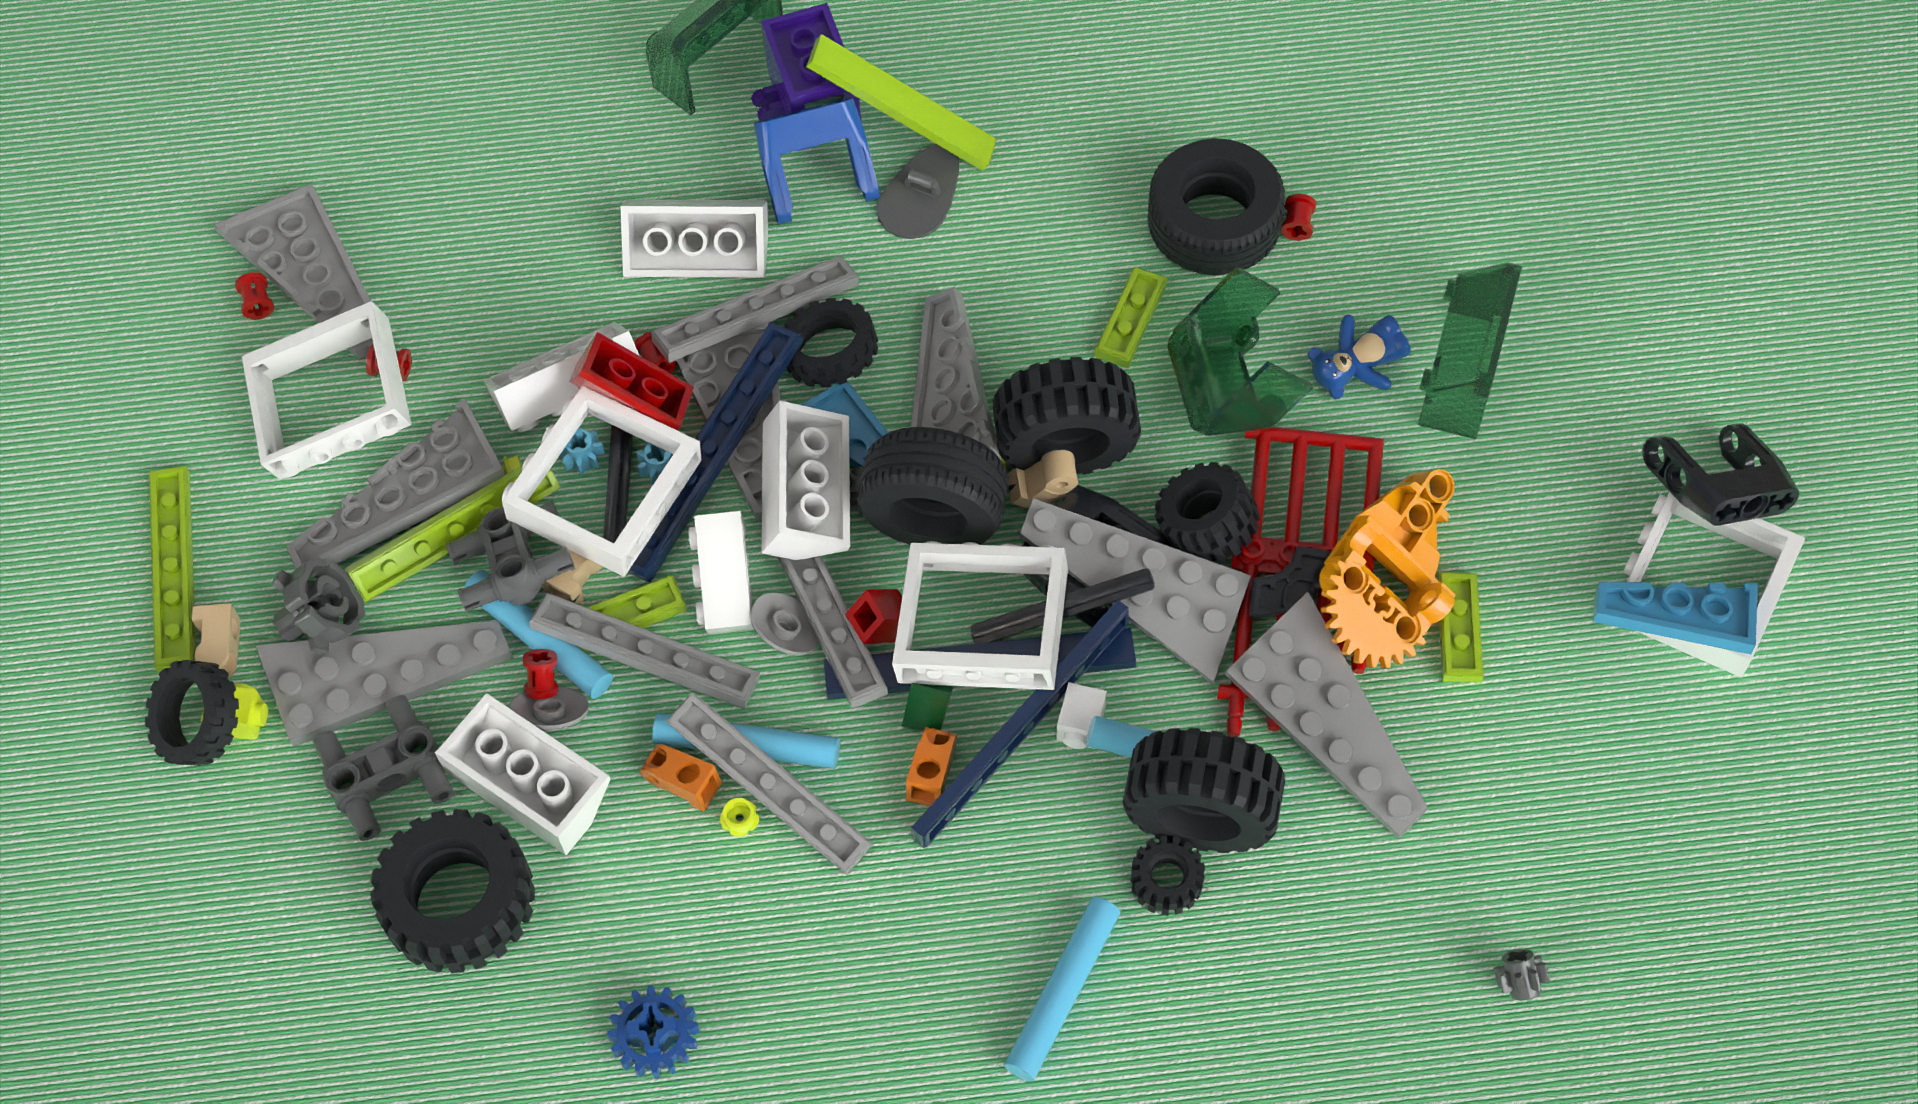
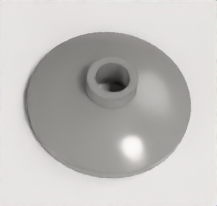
[751,593,820,655]
[510,686,589,732]

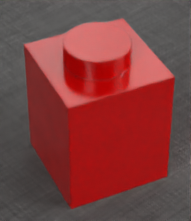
[845,589,902,644]

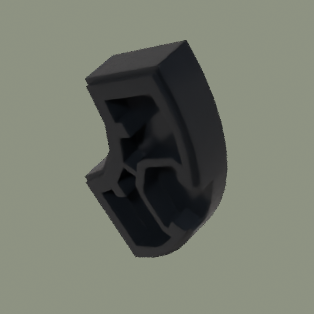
[1247,546,1332,618]

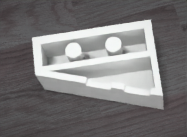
[689,511,754,635]

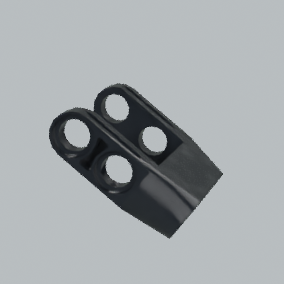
[1642,423,1799,526]
[1022,485,1171,627]

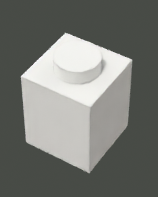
[1057,682,1107,749]

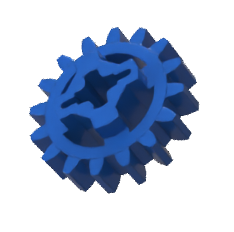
[607,985,700,1079]

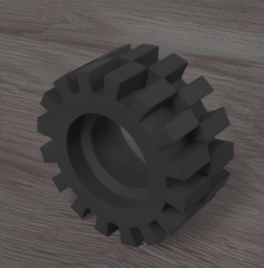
[1130,835,1205,916]

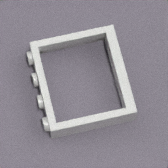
[242,301,412,480]
[502,385,702,577]
[1623,492,1805,678]
[892,541,1068,690]

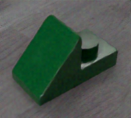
[902,650,954,733]

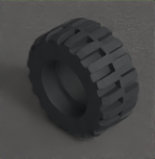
[993,357,1141,475]
[1122,728,1285,853]
[370,809,535,973]

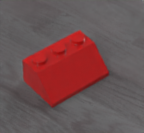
[569,332,694,431]

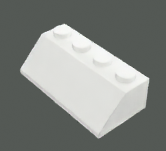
[620,200,768,278]
[483,322,639,432]
[762,401,850,560]
[435,693,610,855]

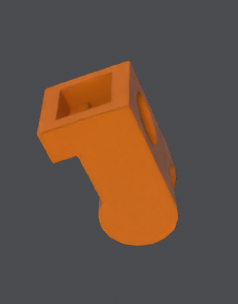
[906,727,957,806]
[639,744,722,812]

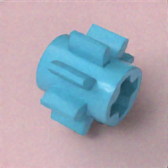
[559,426,605,475]
[637,442,673,485]

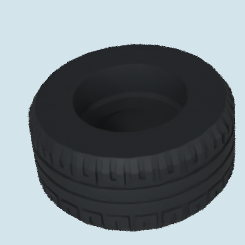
[1148,138,1285,276]
[857,427,1009,545]

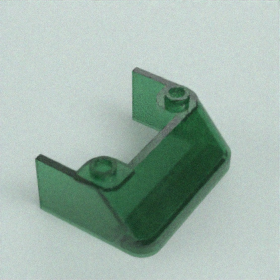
[646,0,783,116]
[1418,262,1522,439]
[1168,266,1313,436]

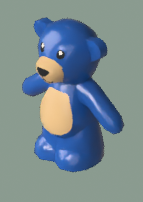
[1308,314,1411,400]

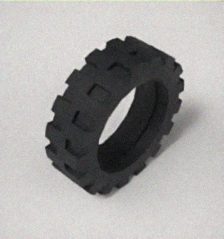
[784,298,878,387]
[145,660,239,766]

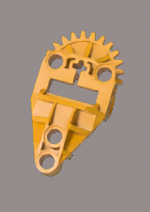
[1319,469,1455,668]

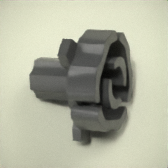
[272,557,365,654]

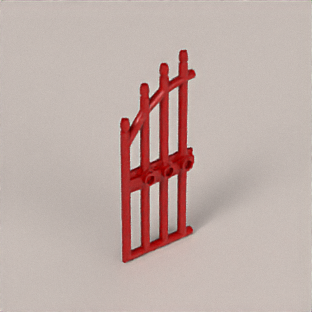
[1217,424,1384,737]

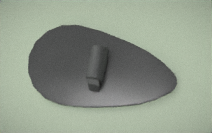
[877,144,959,239]

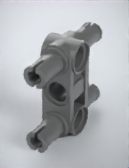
[446,500,575,613]
[313,695,454,841]

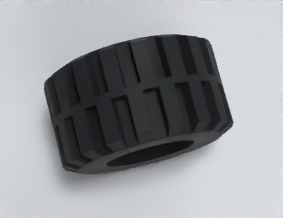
[1155,462,1260,564]

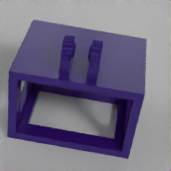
[751,3,862,151]

